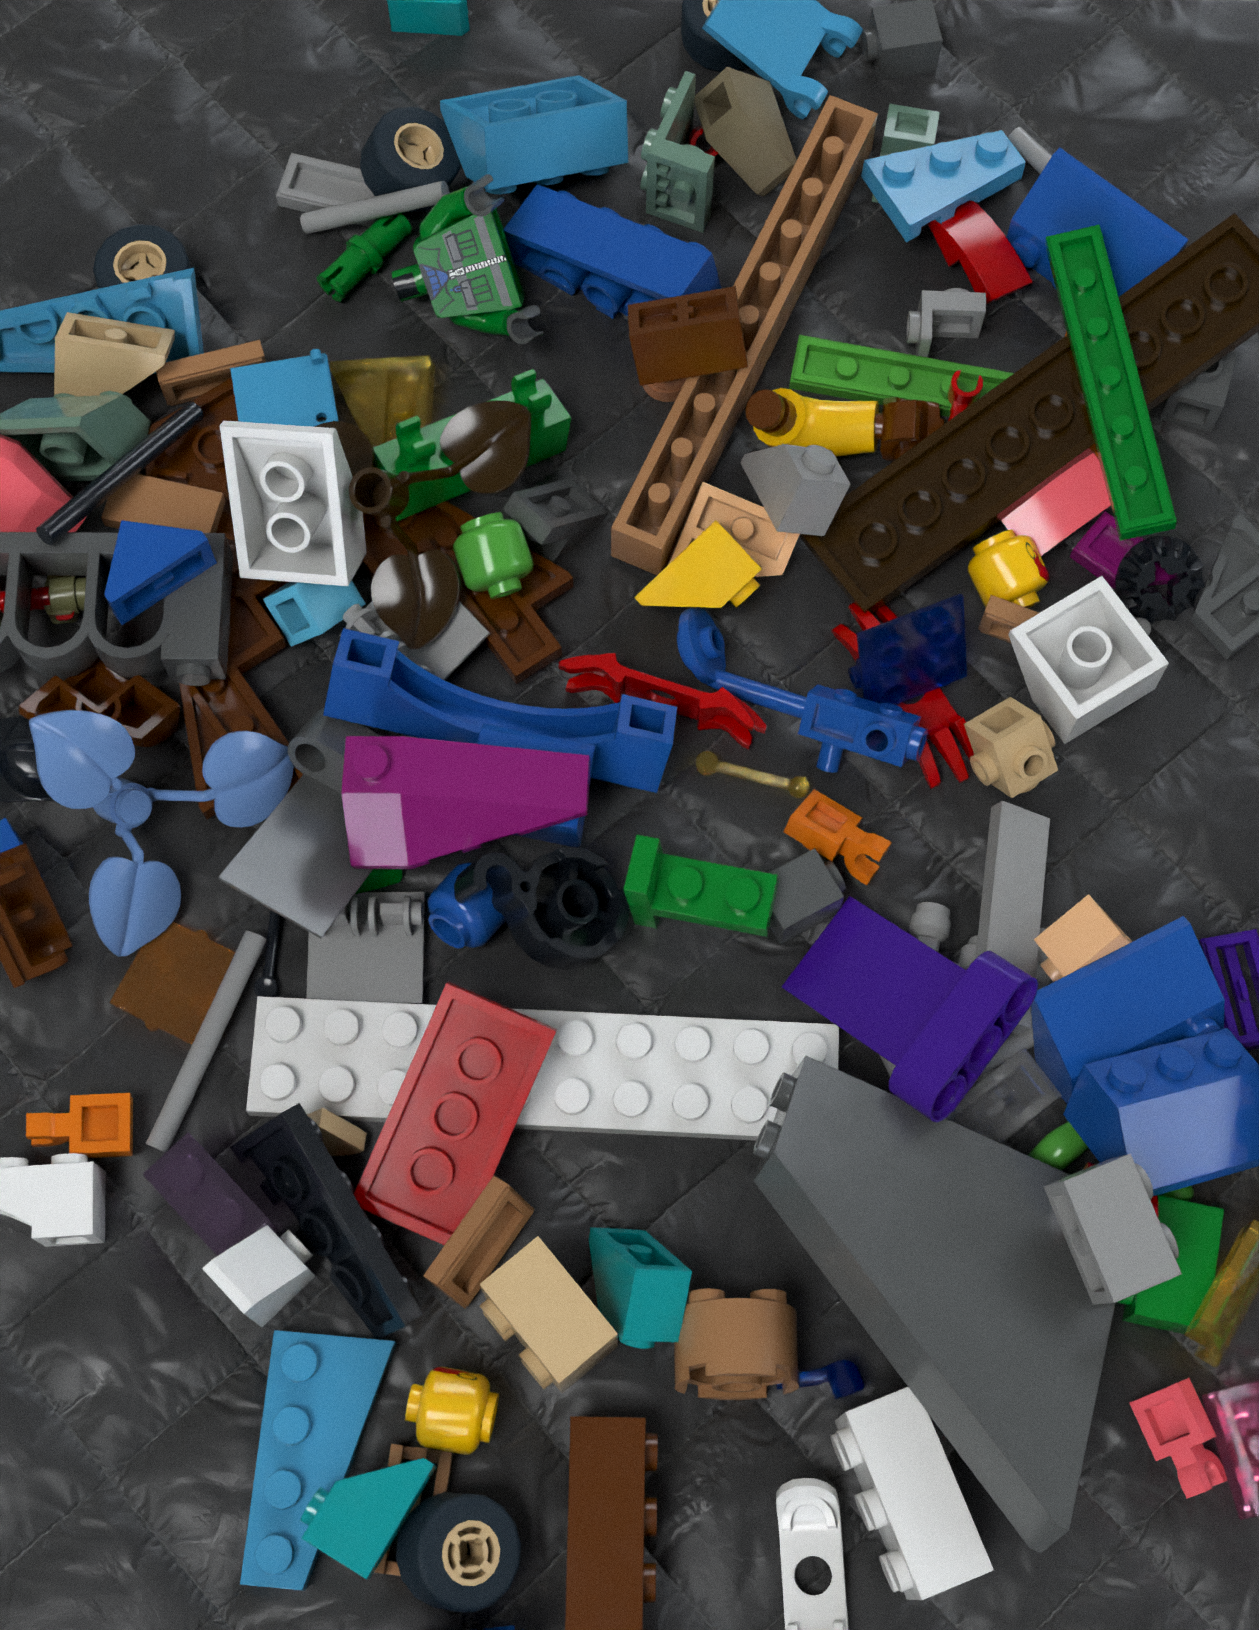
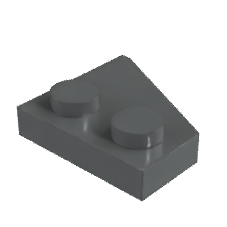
[1190,513,1259,660]

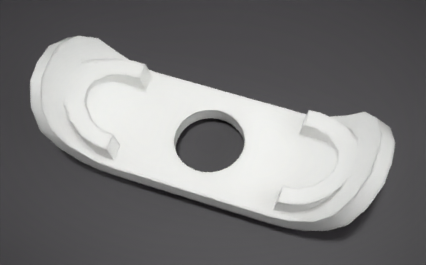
[776,1478,849,1630]

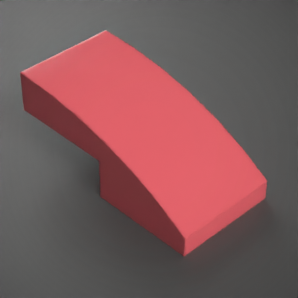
[1001,452,1111,556]

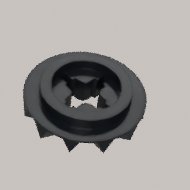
[1115,536,1205,624]

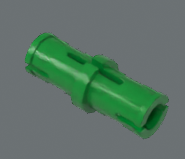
[317,213,412,302]

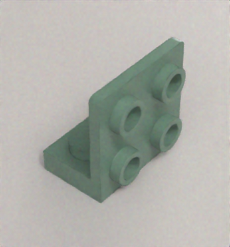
[640,71,715,233]

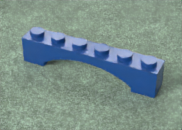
[323,628,677,793]

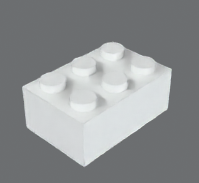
[830,1387,994,1600]

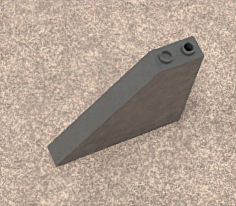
[753,1055,1115,1553]

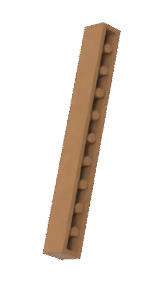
[611,95,878,575]

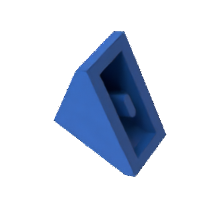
[104,520,217,625]

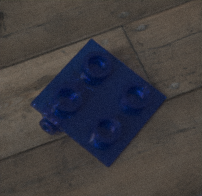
[848,594,967,705]

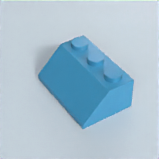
[440,75,628,194]

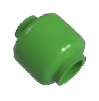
[453,512,534,599]

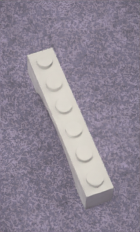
[0,1153,106,1247]

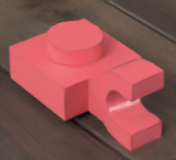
[1129,1378,1229,1499]

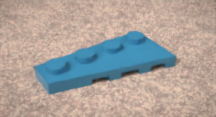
[0,268,204,374]
[240,1330,397,1591]

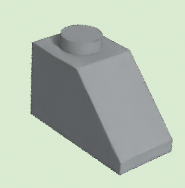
[741,444,851,536]

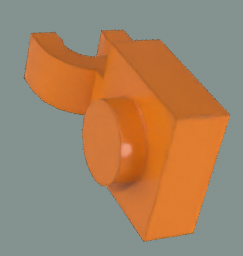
[783,789,892,886]
[26,1093,133,1158]

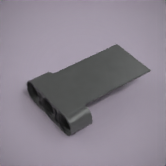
[218,708,381,939]

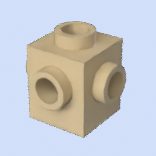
[964,697,1058,798]

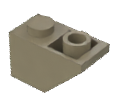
[694,67,797,197]

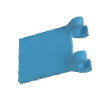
[702,0,863,120]

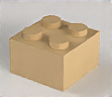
[479,1236,618,1393]

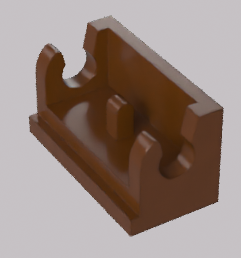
[627,286,748,386]
[0,843,72,988]

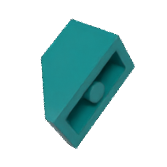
[588,1227,692,1349]
[300,1458,437,1579]

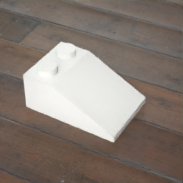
[220,421,367,586]

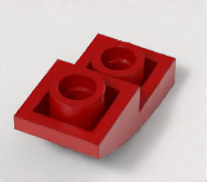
[928,200,1032,305]

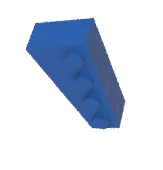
[504,184,721,319]

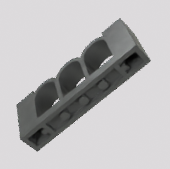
[0,532,233,686]

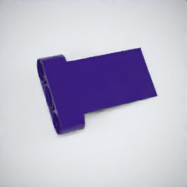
[782,896,1038,1123]

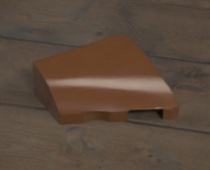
[19,658,180,747]

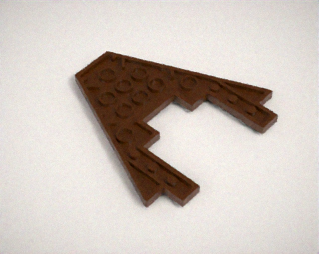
[145,377,574,820]

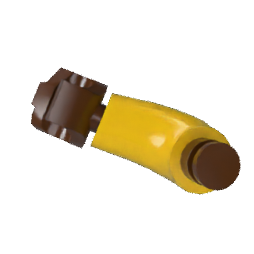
[745,388,944,462]

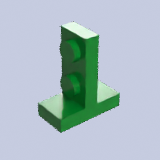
[623,834,779,937]

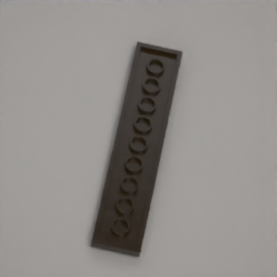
[800,213,1259,614]

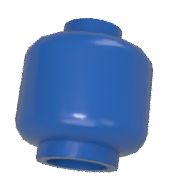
[428,863,506,948]

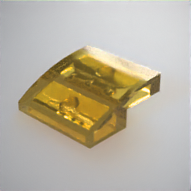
[1184,1219,1259,1368]

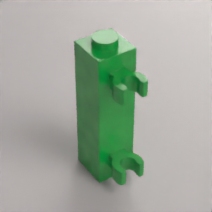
[373,369,571,521]

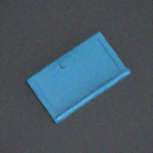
[230,349,338,427]

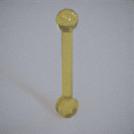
[696,751,810,798]

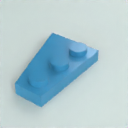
[861,130,1026,242]

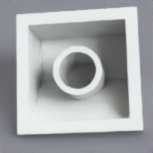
[1009,576,1169,744]

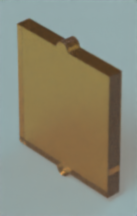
[109,922,235,1045]

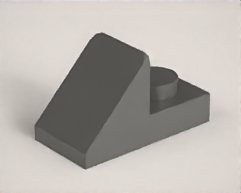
[503,478,608,564]

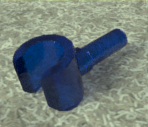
[776,1360,865,1400]

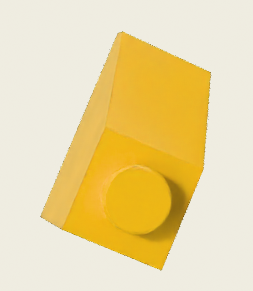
[634,520,762,608]

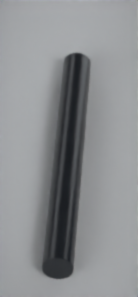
[36,401,204,545]

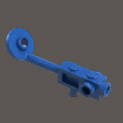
[677,607,928,773]

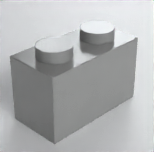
[1043,1154,1182,1305]

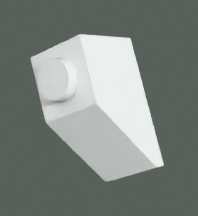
[202,1225,316,1327]

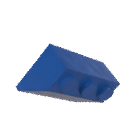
[1006,147,1189,297]
[1031,916,1225,1104]
[1063,1028,1259,1196]

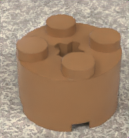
[674,1288,799,1400]

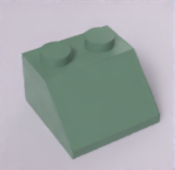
[0,391,151,482]

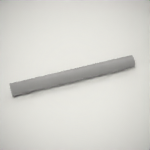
[146,930,267,1153]

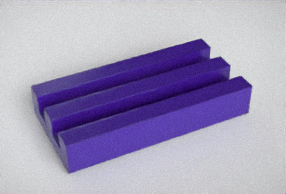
[1199,929,1259,1050]

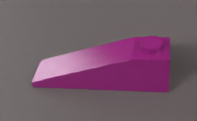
[341,736,590,869]

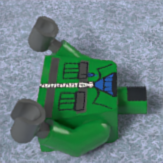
[392,174,544,344]

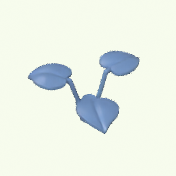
[29,710,294,957]

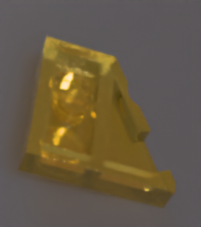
[330,355,435,447]

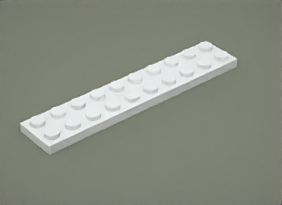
[246,996,839,1140]

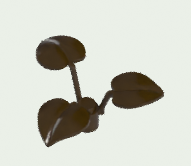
[314,401,531,650]

